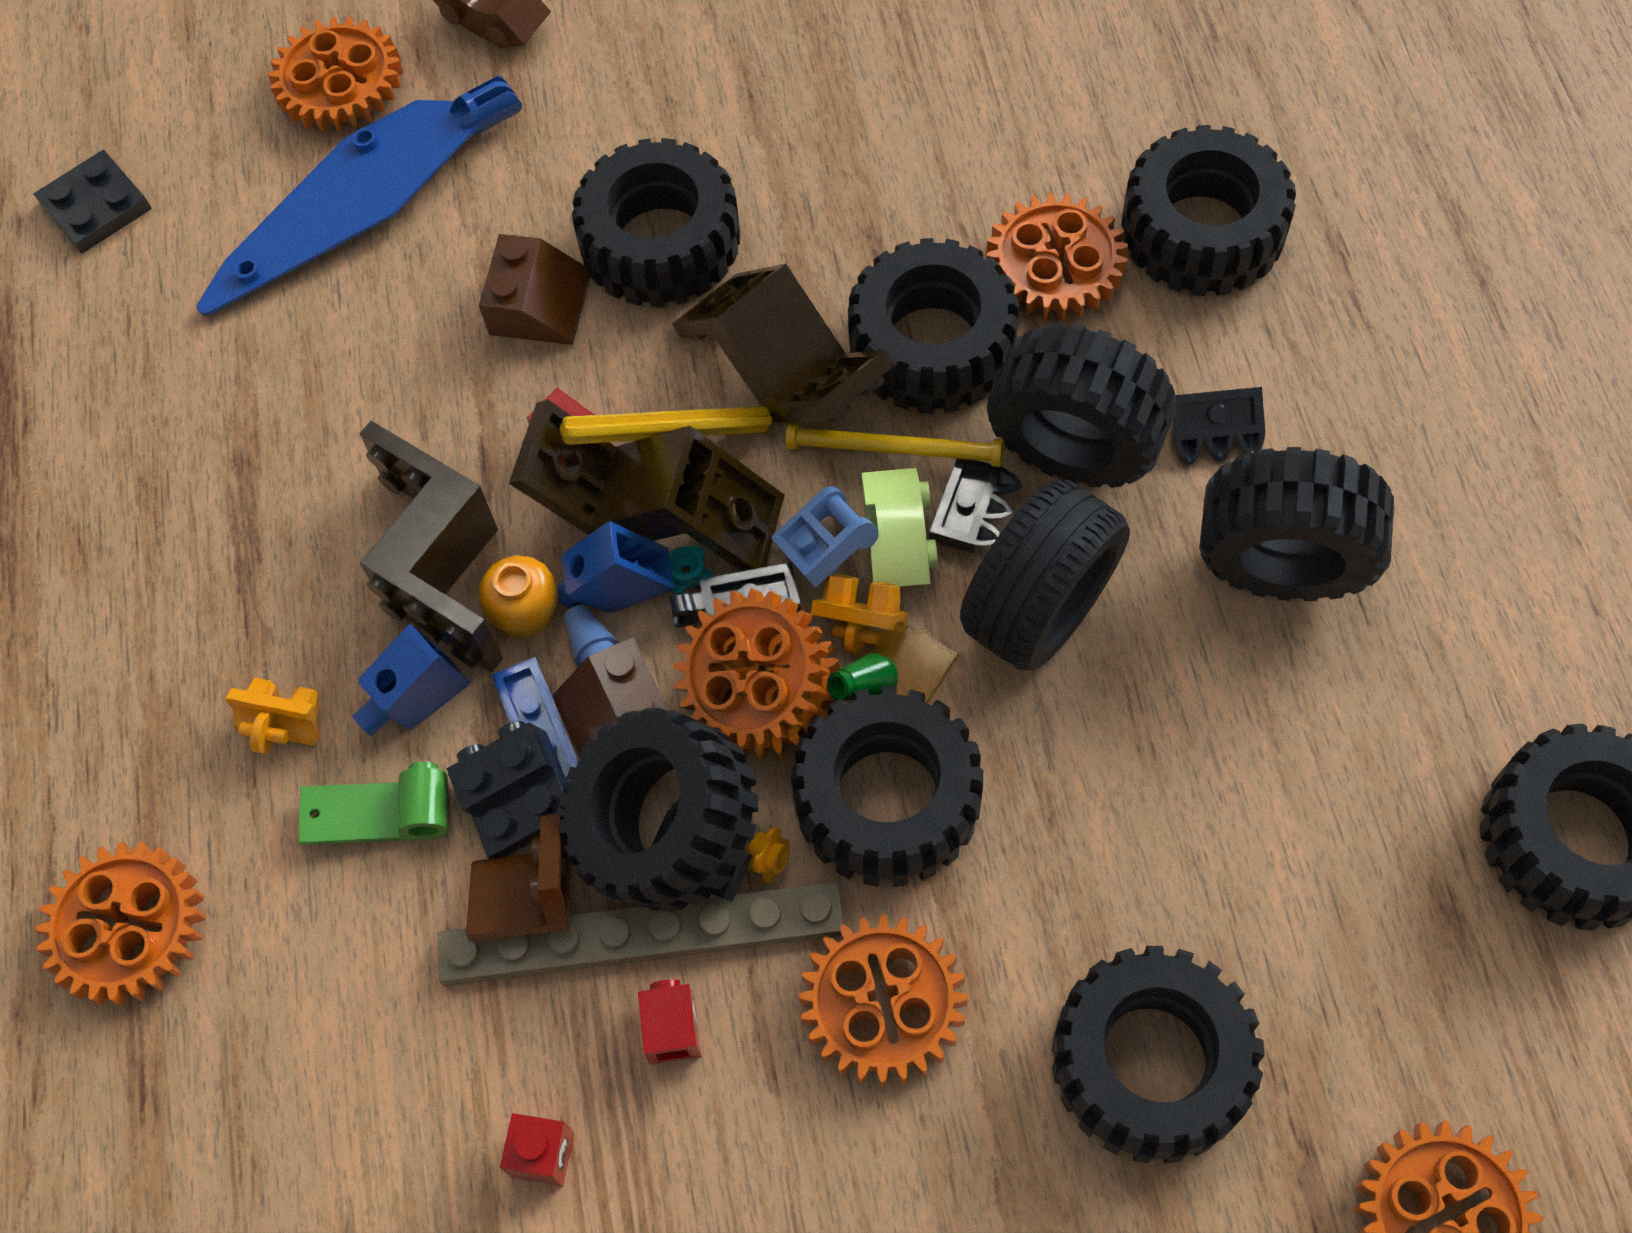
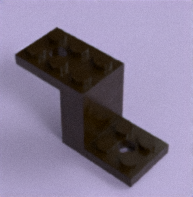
[672,264,895,424]
[509,399,785,572]
[359,421,503,673]

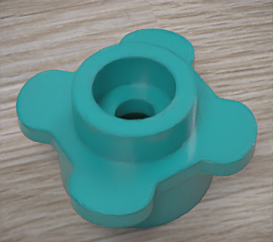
[669,546,712,595]

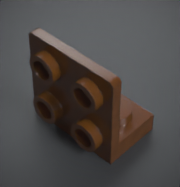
[466,813,571,942]

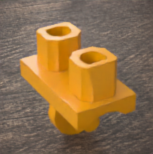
[811,574,909,655]
[225,678,321,754]

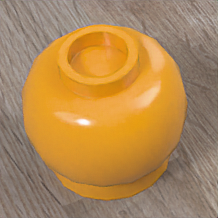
[478,555,559,637]

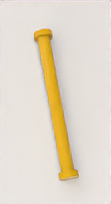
[786,422,1005,467]

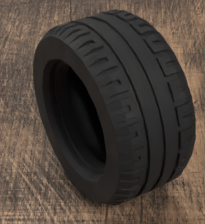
[960,480,1130,671]

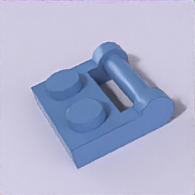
[771,486,879,588]

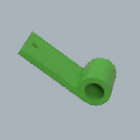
[299,762,448,845]

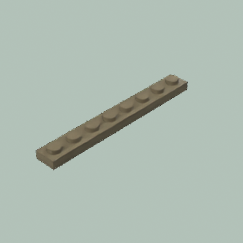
[438,882,843,986]

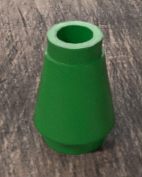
[827,653,898,701]

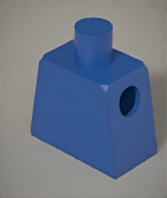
[557,521,674,613]
[352,624,471,736]

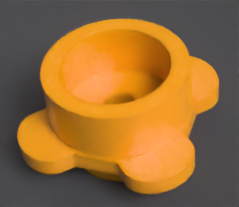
[747,827,790,884]

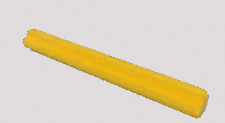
[560,406,772,445]

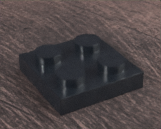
[33,149,152,254]

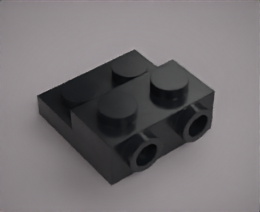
[446,721,568,859]

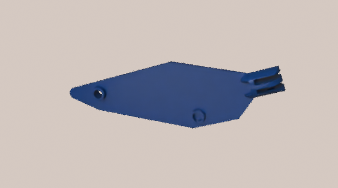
[197,76,522,316]

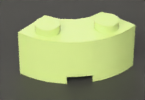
[861,468,938,587]

